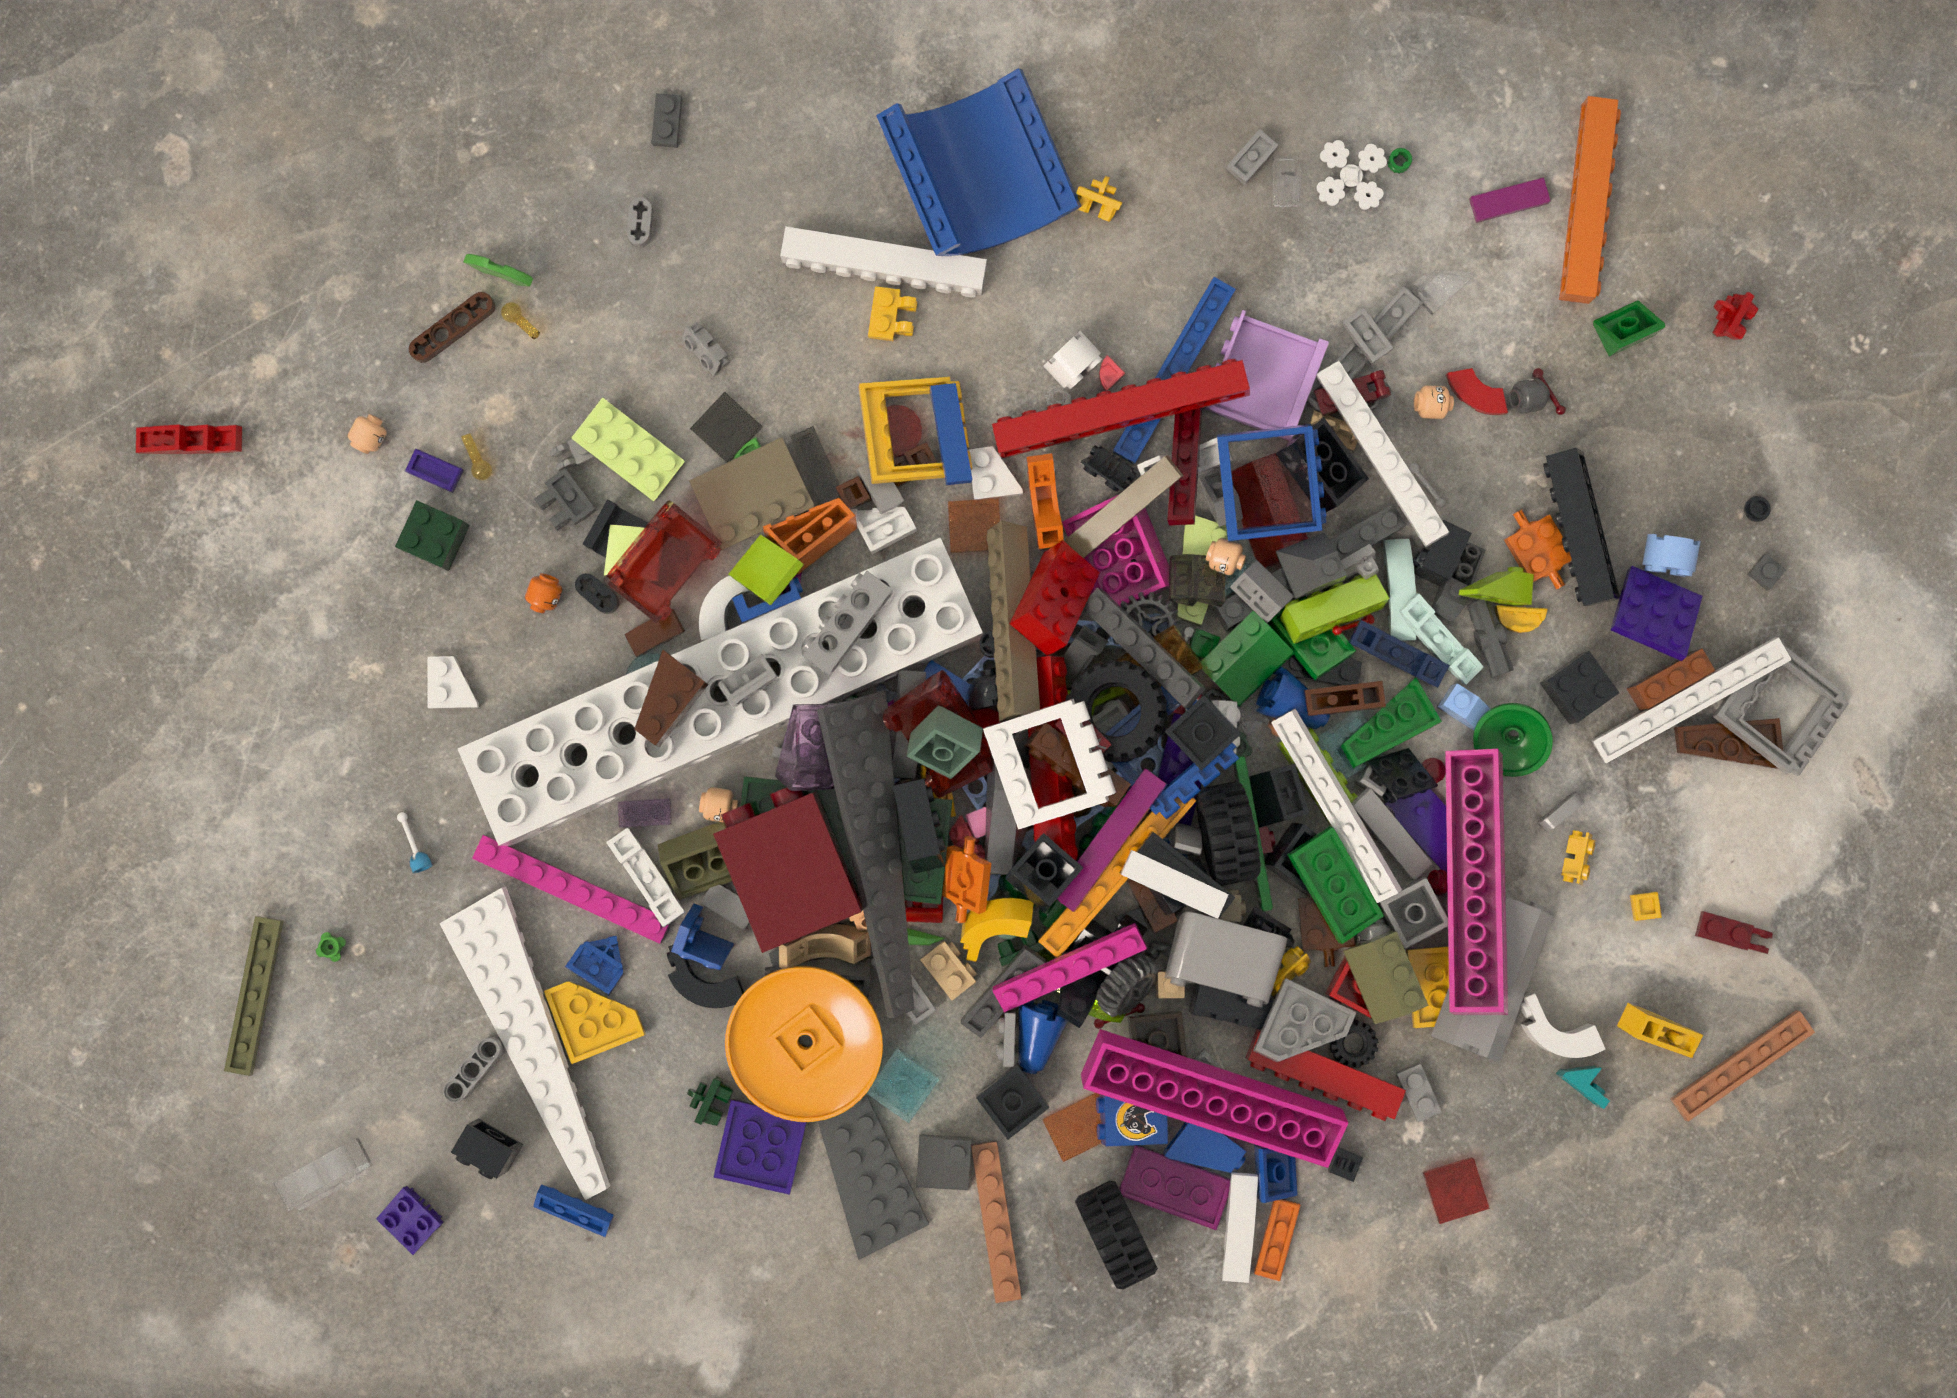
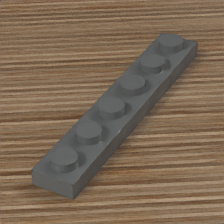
[1083,588,1205,708]

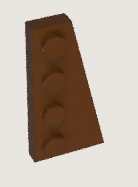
[1674,718,1783,769]

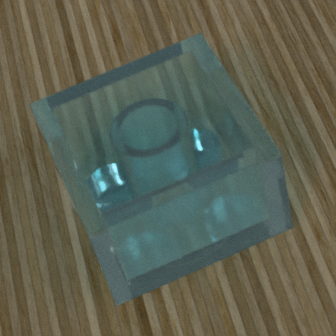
[866,1047,940,1123]

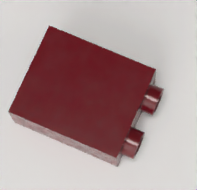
[713,783,863,953]

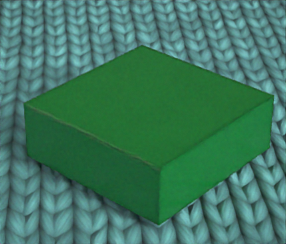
[1186,628,1220,659]

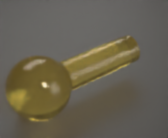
[501,302,540,339]
[461,433,492,481]

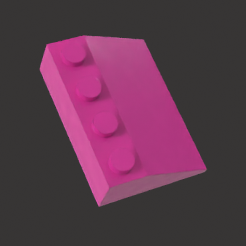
[1062,495,1177,607]

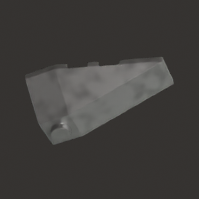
[985,764,1032,875]

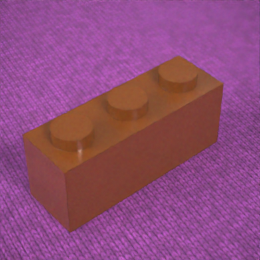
[1627,648,1715,711]

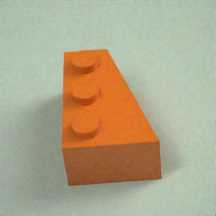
[763,498,857,574]

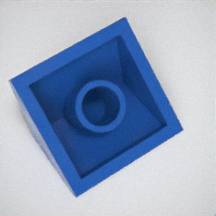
[1254,1144,1298,1203]

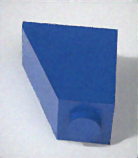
[1163,1122,1246,1173]

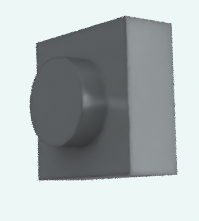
[1747,554,1786,590]

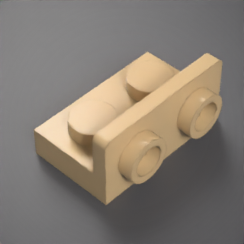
[920,940,977,1000]

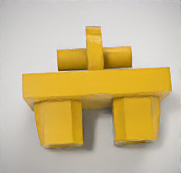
[1076,176,1123,222]

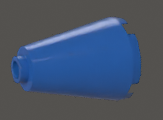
[1256,667,1330,729]
[1018,1000,1068,1074]

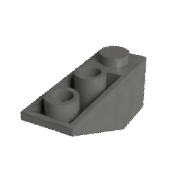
[1431,542,1485,622]

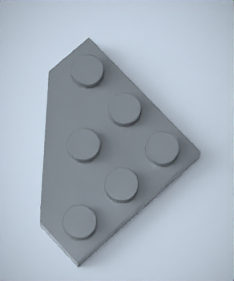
[1253,978,1357,1062]

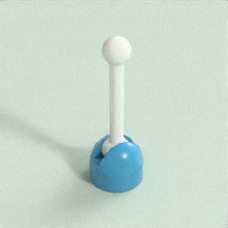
[397,812,433,873]

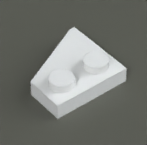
[968,446,1023,501]
[851,507,917,555]
[428,656,479,709]

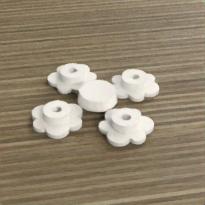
[1316,140,1387,210]

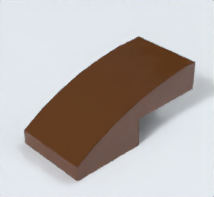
[624,609,685,657]

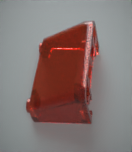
[604,500,722,624]
[883,670,994,799]

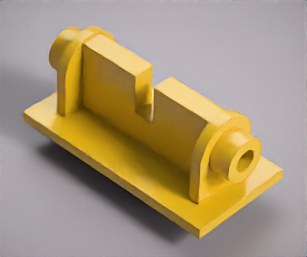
[1561,830,1595,886]
[1271,946,1311,997]

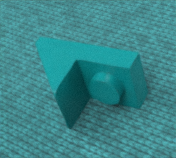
[1556,1065,1610,1109]

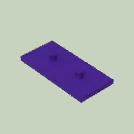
[1384,789,1447,871]

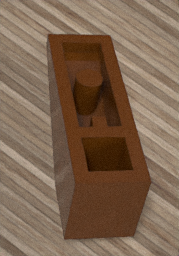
[1304,681,1386,716]

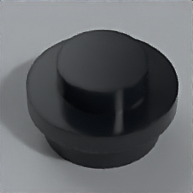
[1744,496,1771,522]

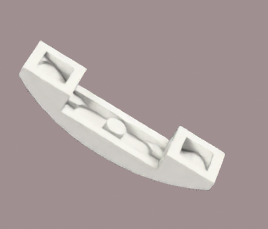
[606,827,685,927]

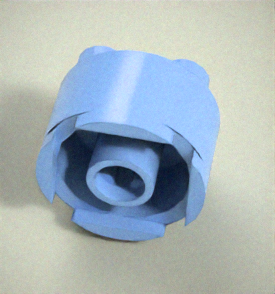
[1642,534,1701,577]

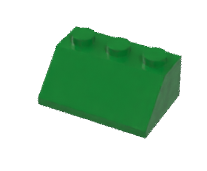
[1198,610,1295,707]

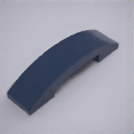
[1348,620,1450,688]

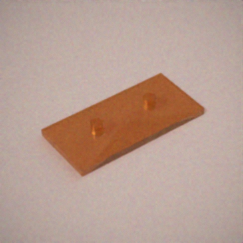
[1042,1093,1101,1162]

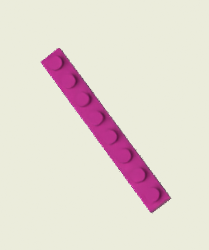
[472,835,670,944]

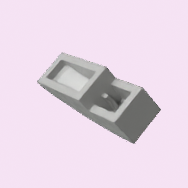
[1167,822,1202,856]

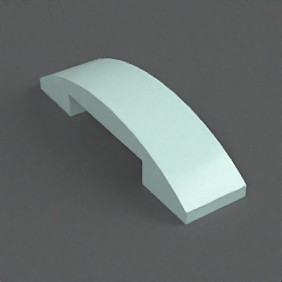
[1383,539,1416,641]
[1399,593,1484,685]

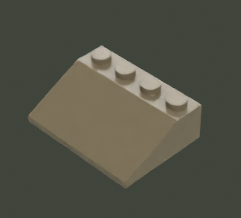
[689,437,815,550]

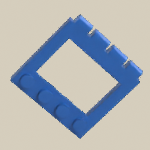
[1105,686,1239,820]

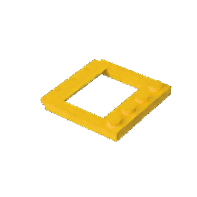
[858,377,972,484]

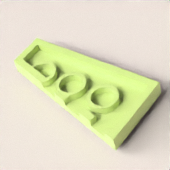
[1176,515,1228,626]

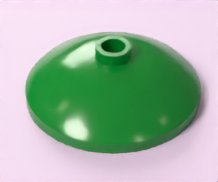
[1473,703,1553,777]

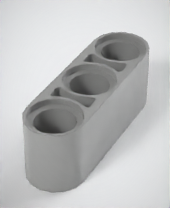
[443,1036,505,1103]

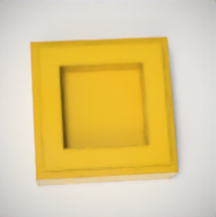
[1630,892,1662,921]

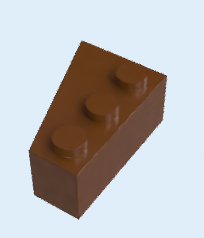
[634,650,709,747]

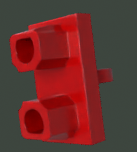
[1712,292,1758,340]

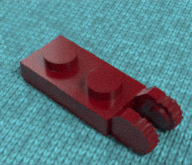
[1695,911,1773,954]

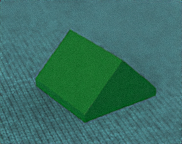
[1593,300,1665,357]

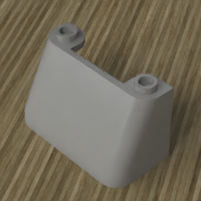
[1164,912,1287,1007]

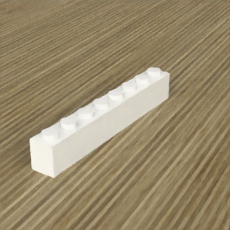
[780,226,987,297]

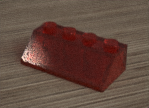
[1231,453,1308,568]

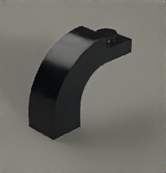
[667,944,744,1008]

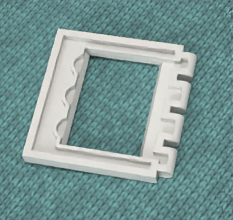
[983,699,1116,829]

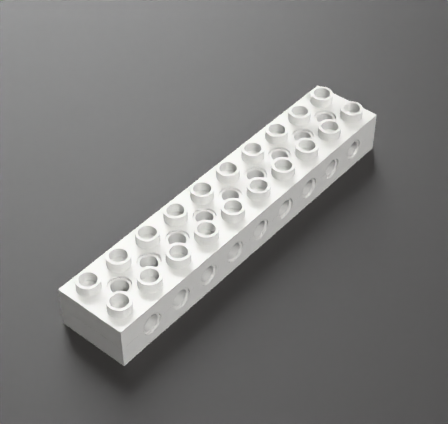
[458,538,983,846]

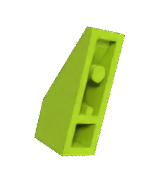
[1459,567,1534,606]

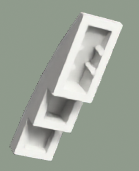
[1222,1172,1258,1283]

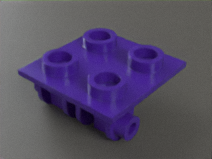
[376,1186,444,1255]

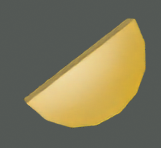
[1495,605,1548,633]

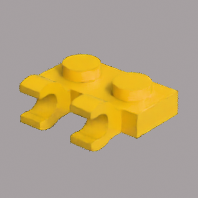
[868,286,917,341]

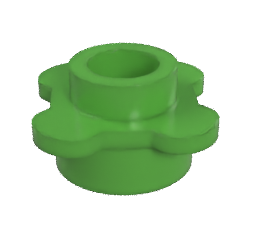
[316,932,346,962]

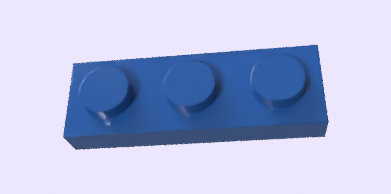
[533,1184,614,1237]

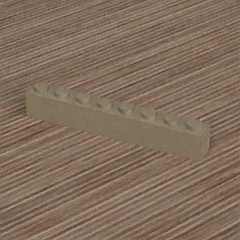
[986,520,1040,722]

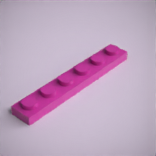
[993,923,1147,1013]

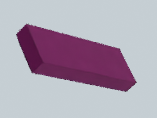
[1469,177,1551,223]

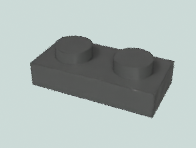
[651,93,682,148]

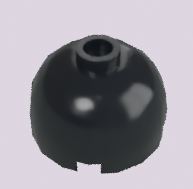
[968,668,998,711]

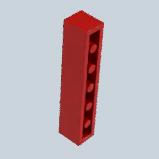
[1245,1029,1406,1121]

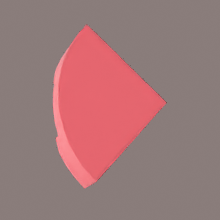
[1099,355,1125,391]

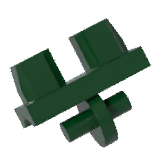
[997,929,1045,967]
[687,1076,734,1126]

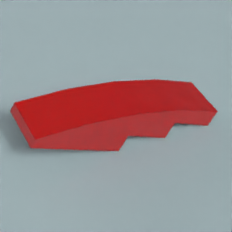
[136,424,242,454]

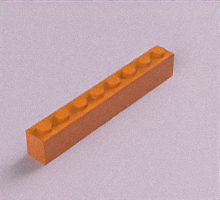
[1559,96,1621,304]

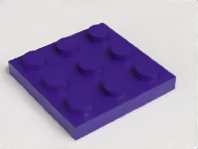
[1610,566,1703,661]
[713,1099,807,1195]

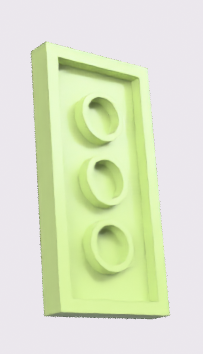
[571,397,685,502]

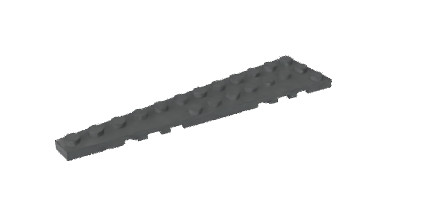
[817,691,914,1018]
[769,948,929,1260]

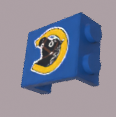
[1096,1094,1168,1146]

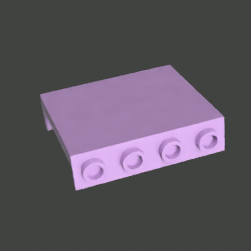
[1205,310,1329,441]

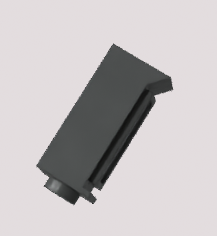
[1063,625,1108,690]

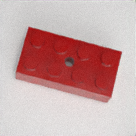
[1009,540,1100,656]

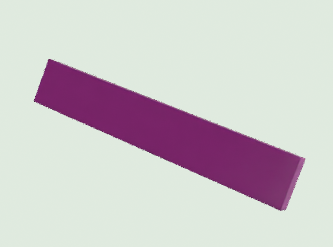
[1057,768,1168,912]

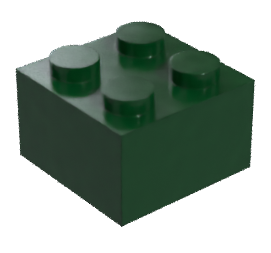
[395,500,470,571]

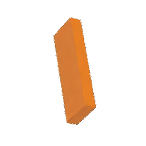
[1254,1199,1301,1281]

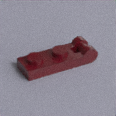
[1314,370,1391,417]

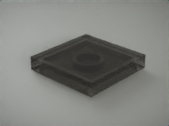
[690,392,762,463]

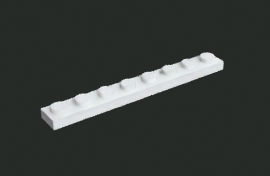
[1317,361,1449,547]
[1591,637,1791,763]
[1271,709,1402,903]

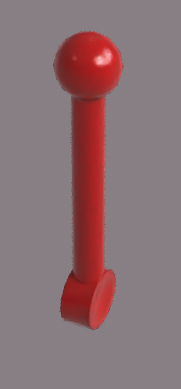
[1332,614,1374,635]

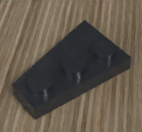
[1057,941,1108,1028]

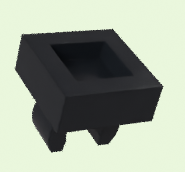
[1328,1147,1363,1182]

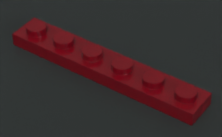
[1167,408,1202,526]

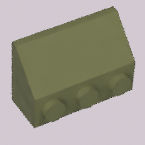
[657,822,732,900]
[1343,931,1429,1024]

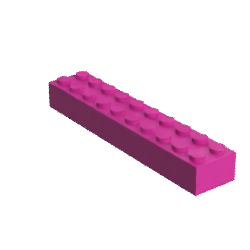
[1445,749,1508,1015]
[1081,1029,1348,1168]

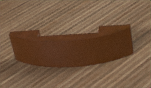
[835,442,937,509]

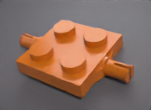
[1504,509,1572,590]
[942,836,992,923]

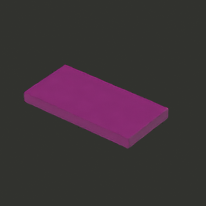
[1119,1145,1231,1231]

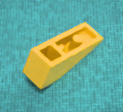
[1617,1003,1703,1058]

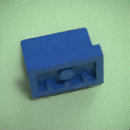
[671,903,734,970]

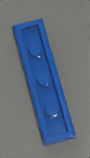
[930,383,973,485]

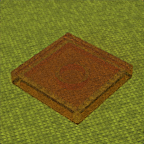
[948,499,1000,553]

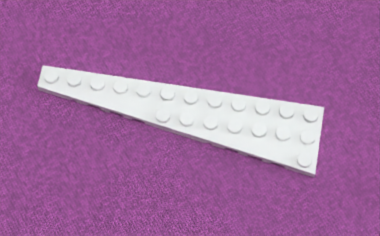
[440,886,610,1200]

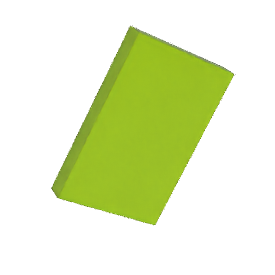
[728,534,804,605]

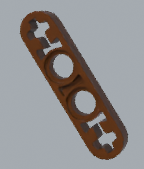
[409,292,495,363]

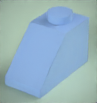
[1437,683,1490,731]

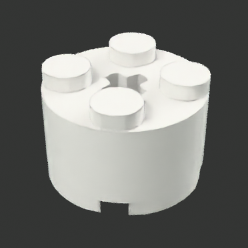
[1043,331,1102,389]

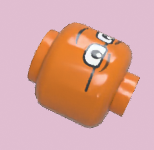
[525,573,563,613]

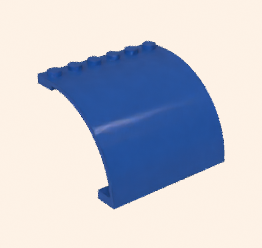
[876,68,1081,256]

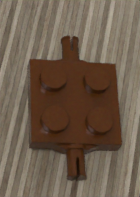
[1298,898,1355,967]

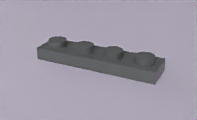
[961,944,1046,1038]

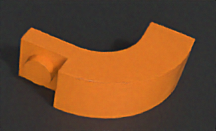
[1026,453,1064,549]

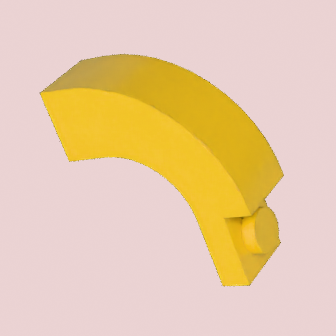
[960,898,1033,962]

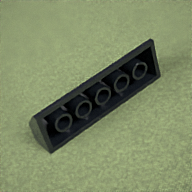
[1543,448,1620,606]

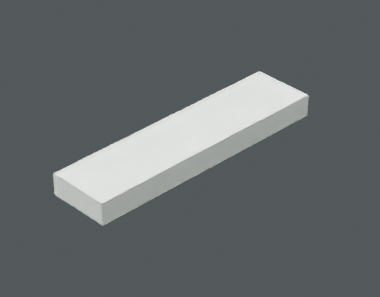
[1120,850,1229,919]

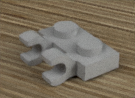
[996,1012,1017,1067]

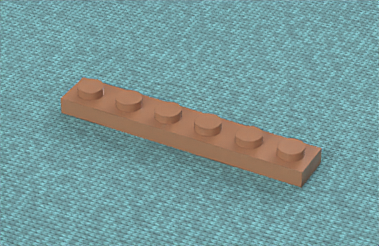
[1670,1010,1815,1122]
[971,1141,1022,1303]

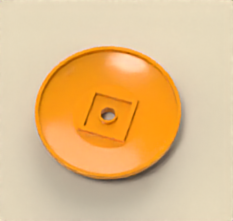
[725,966,883,1122]

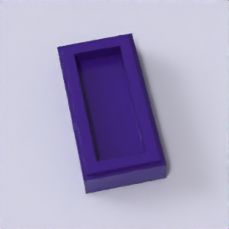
[405,448,464,493]

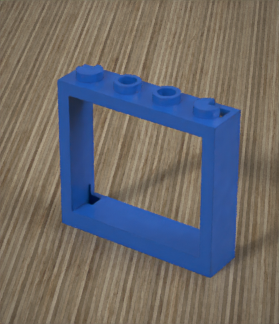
[1217,424,1326,541]

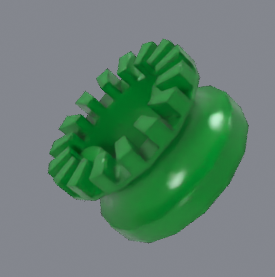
[1387,148,1412,174]

